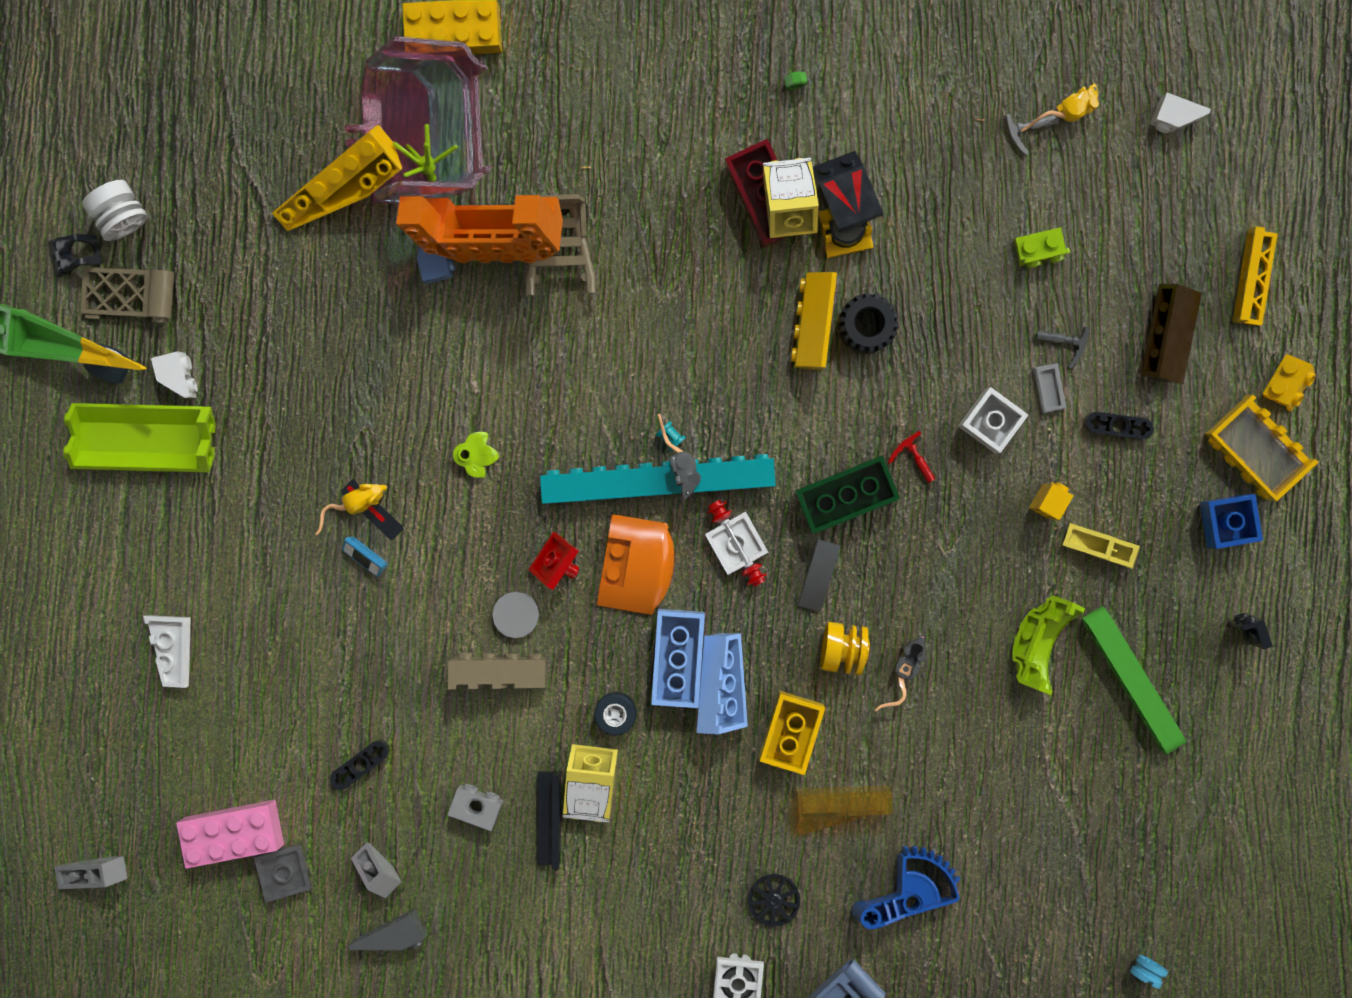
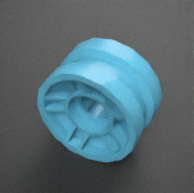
[1130,954,1168,989]

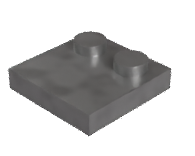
[254,843,312,903]

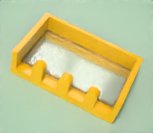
[1205,394,1319,502]

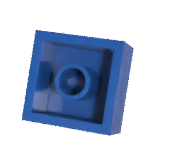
[1199,494,1263,549]

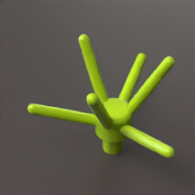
[393,124,458,182]

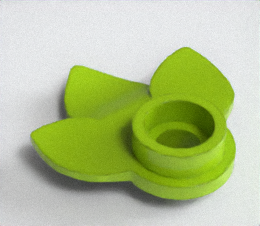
[452,432,499,478]

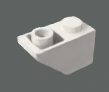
[151,351,198,399]

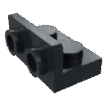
[1228,613,1273,650]

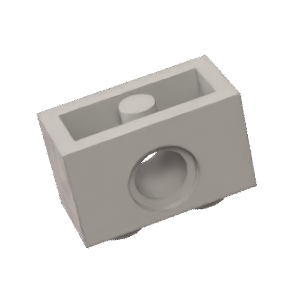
[448,784,504,831]

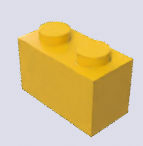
[1029,482,1074,520]

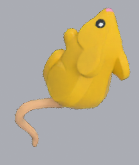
[1021,83,1099,132]
[315,484,387,535]

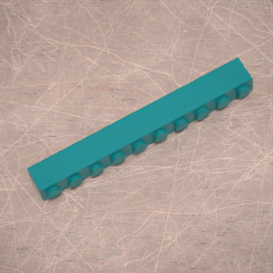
[540,454,776,504]

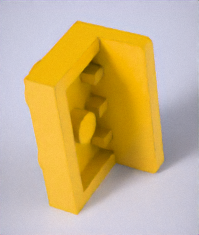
[1263,354,1316,412]

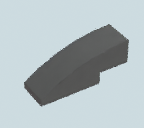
[798,539,840,612]

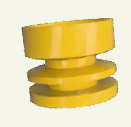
[820,621,870,676]

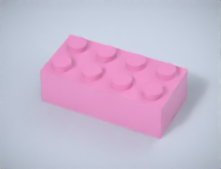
[176,800,284,869]

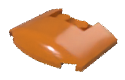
[597,514,674,615]

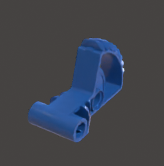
[851,846,960,929]

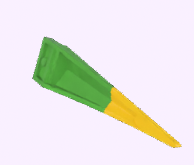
[0,304,147,370]

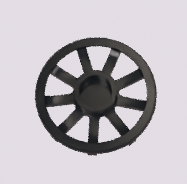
[748,874,800,927]

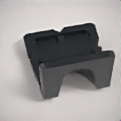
[48,234,102,277]

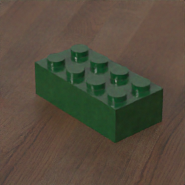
[794,455,900,534]

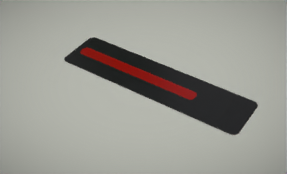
[341,479,404,540]

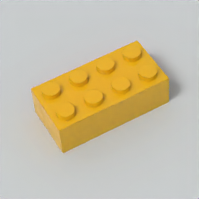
[402,0,502,58]

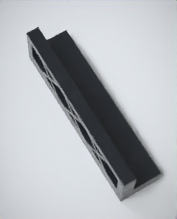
[537,771,562,870]

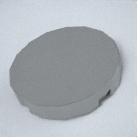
[492,591,539,638]

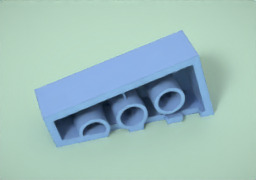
[697,633,748,734]

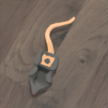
[658,414,701,499]
[875,636,926,711]

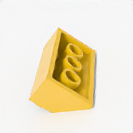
[791,272,837,371]

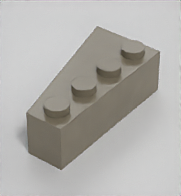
[448,652,547,690]

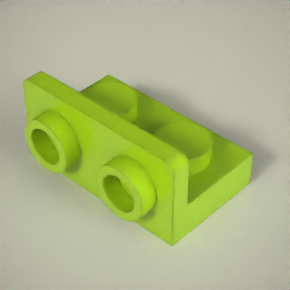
[1014,227,1070,269]

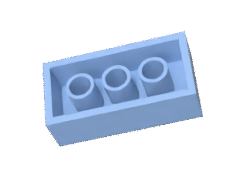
[651,609,705,708]

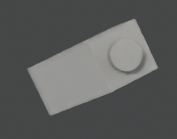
[351,842,401,898]

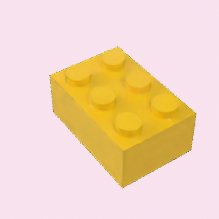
[759,690,825,775]

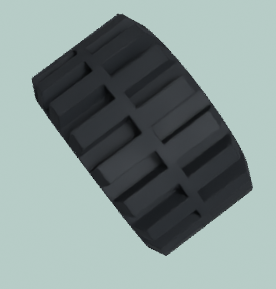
[837,293,899,354]

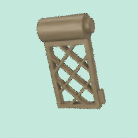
[80,267,174,323]

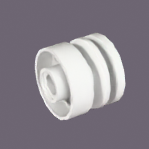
[82,180,148,241]

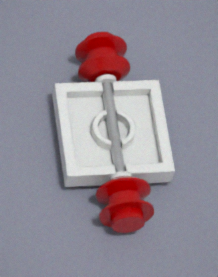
[705,500,768,587]

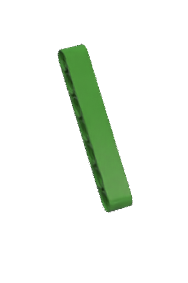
[1082,606,1187,755]

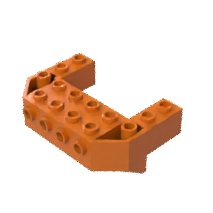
[396,195,563,263]

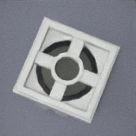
[713,953,764,998]

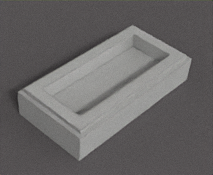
[1033,363,1067,414]

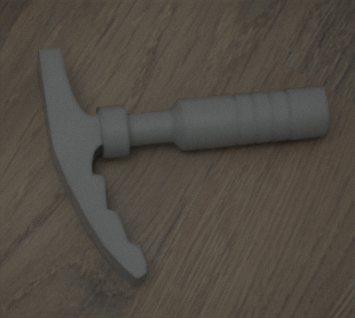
[1036,327,1090,369]

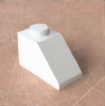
[1150,93,1211,133]

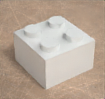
[958,387,1028,454]

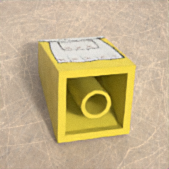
[763,158,819,238]
[563,744,618,822]

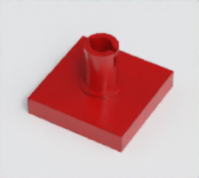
[528,531,579,590]

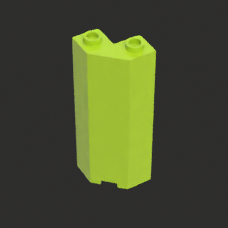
[63,403,216,473]

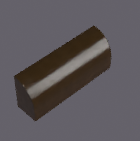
[1141,284,1202,384]

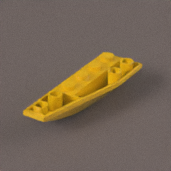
[272,125,402,231]

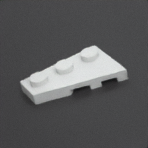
[143,615,191,688]

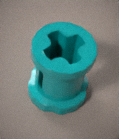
[655,421,686,451]

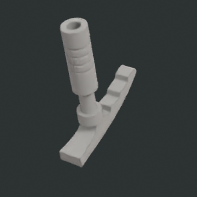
[1004,114,1059,156]

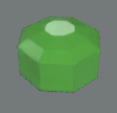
[784,71,808,90]

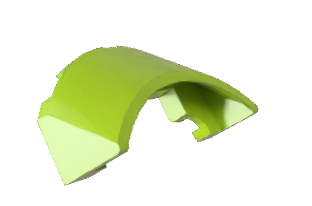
[1012,596,1085,695]

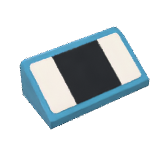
[342,536,388,577]

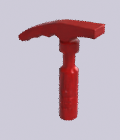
[888,430,935,483]

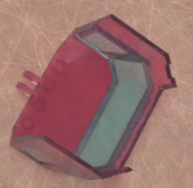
[345,36,494,204]

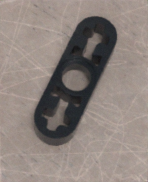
[1084,412,1154,439]
[330,739,390,790]

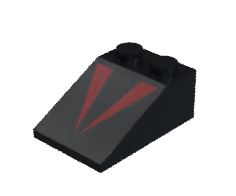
[812,151,884,232]

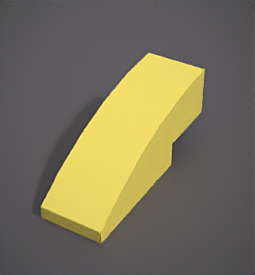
[1063,523,1140,569]

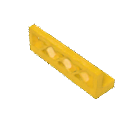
[1232,226,1278,326]

